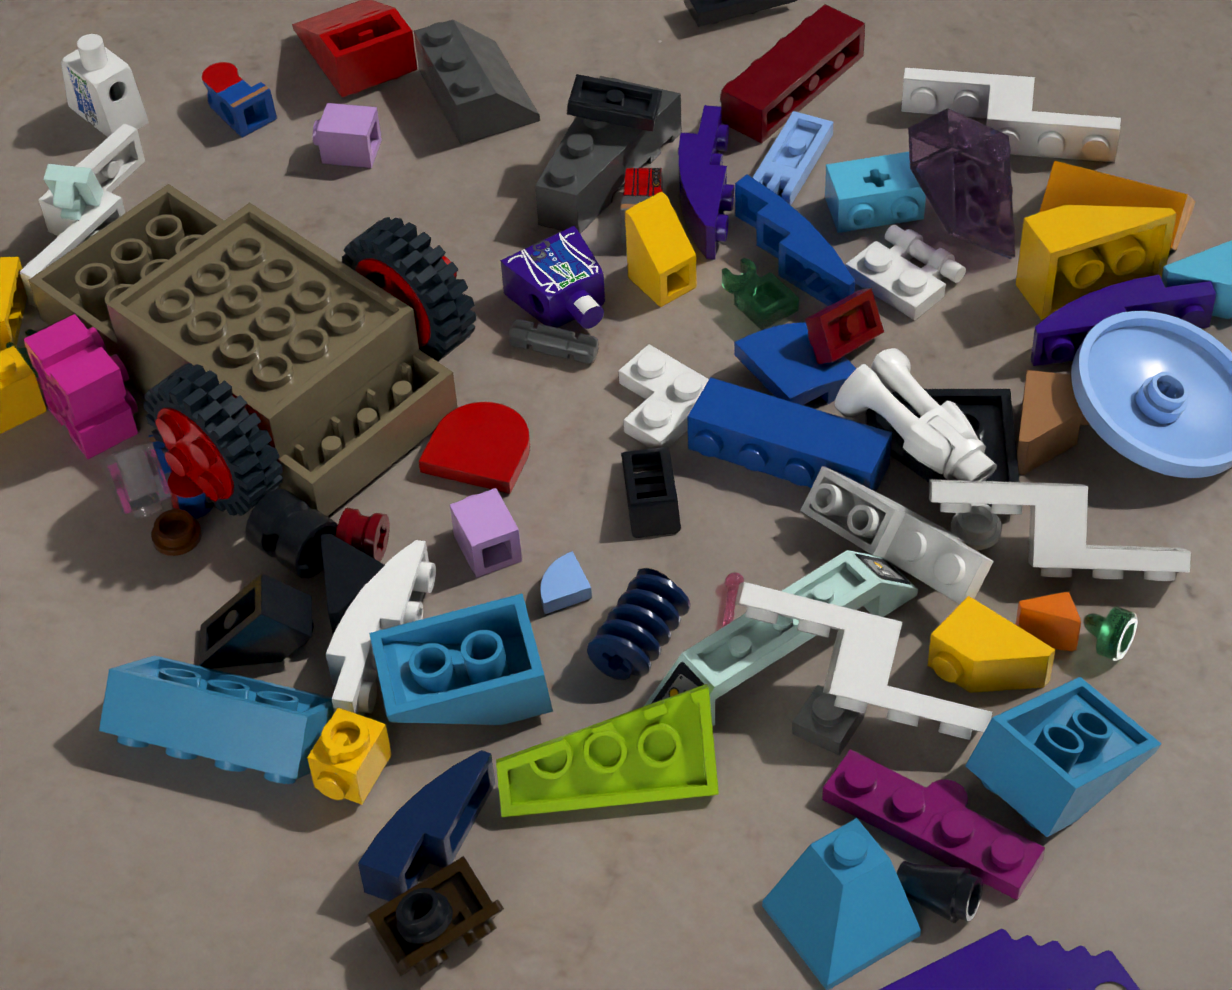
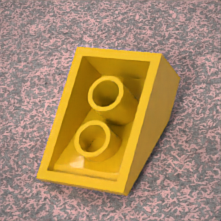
[1016,205,1176,321]

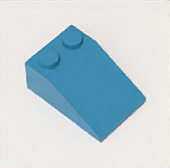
[369,593,553,725]
[965,677,1162,837]

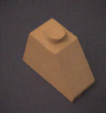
[1017,370,1090,475]

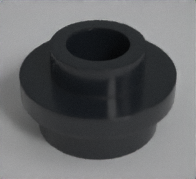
[396,888,453,944]

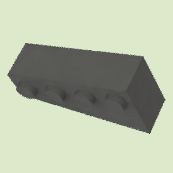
[535,76,682,234]

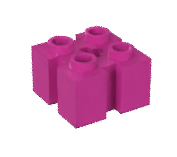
[24,314,138,459]

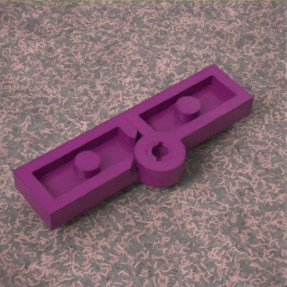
[822,749,1045,900]

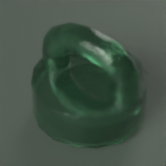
[1083,606,1138,661]

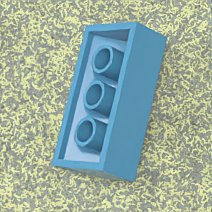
[99,655,334,784]

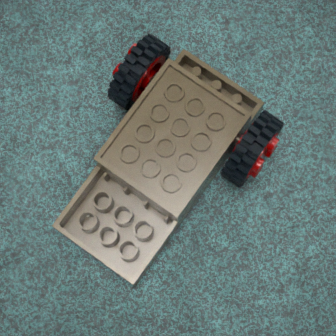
[29,184,476,516]

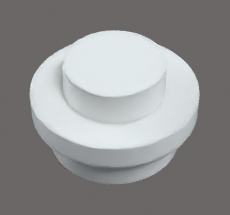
[951,504,1002,550]

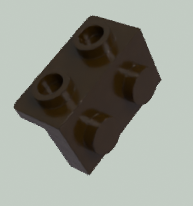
[365,856,504,977]

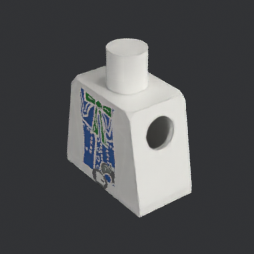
[61,34,149,137]

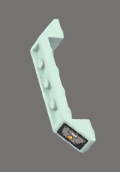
[644,550,918,726]

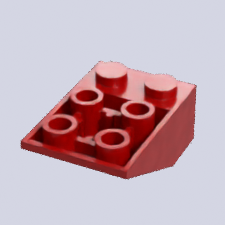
[292,0,418,97]

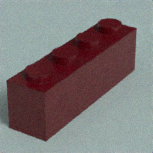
[720,4,865,144]

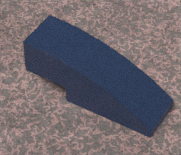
[358,750,496,901]

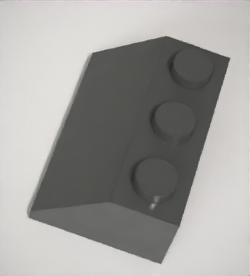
[414,19,540,145]

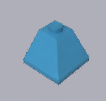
[762,818,921,990]

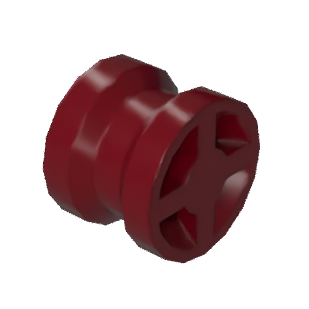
[336,508,390,562]

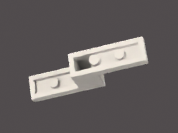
[901,68,1121,163]
[20,123,145,307]
[929,479,1191,581]
[735,582,992,740]

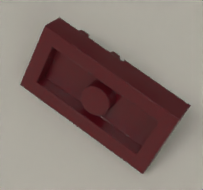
[805,288,884,364]

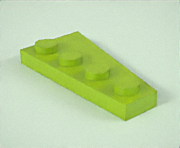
[496,684,719,817]

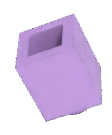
[313,103,382,168]
[450,488,522,578]

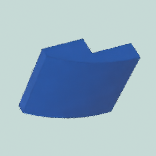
[734,322,856,405]

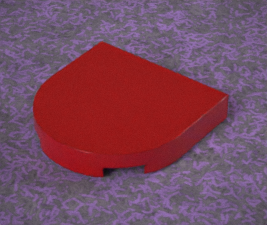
[419,402,530,494]

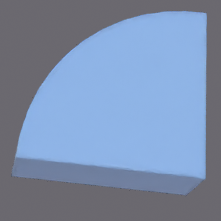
[540,551,592,614]

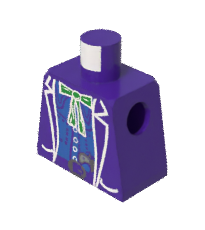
[500,226,605,329]

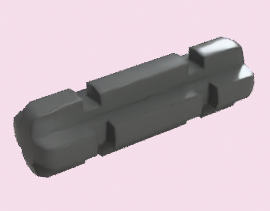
[509,319,599,364]

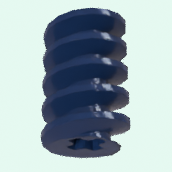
[587,568,691,680]

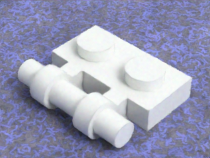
[846,224,966,321]

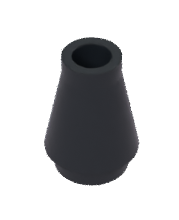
[897,861,983,923]

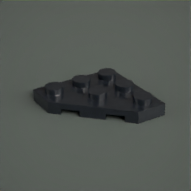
[865,389,1020,507]

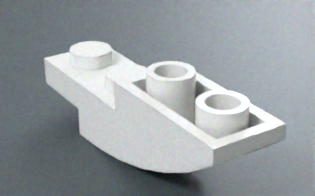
[800,466,994,604]
[326,540,436,716]

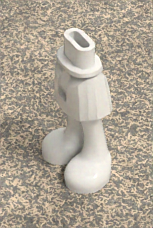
[835,348,997,481]

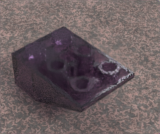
[908,108,1015,259]

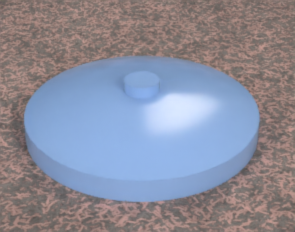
[1071,311,1232,478]

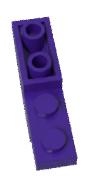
[678,105,735,259]
[1030,275,1216,366]

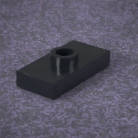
[567,74,662,132]

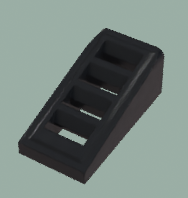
[621,446,681,538]

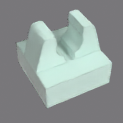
[43,164,103,220]

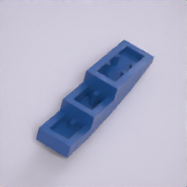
[735,174,855,306]

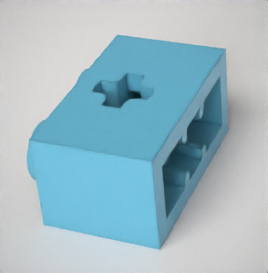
[825,151,927,233]

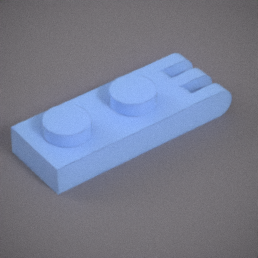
[752,111,833,205]

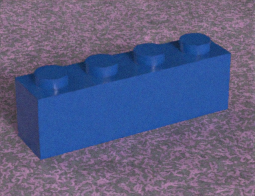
[687,377,892,492]

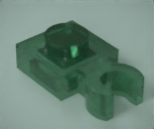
[721,258,799,330]

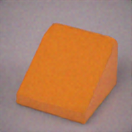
[1015,592,1081,652]

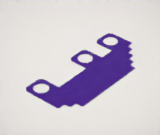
[879,928,1140,990]

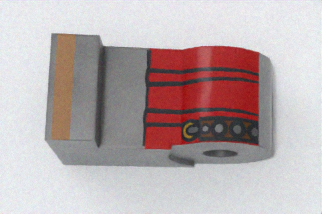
[620,168,663,243]

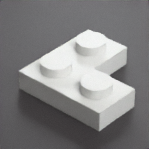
[618,344,709,448]

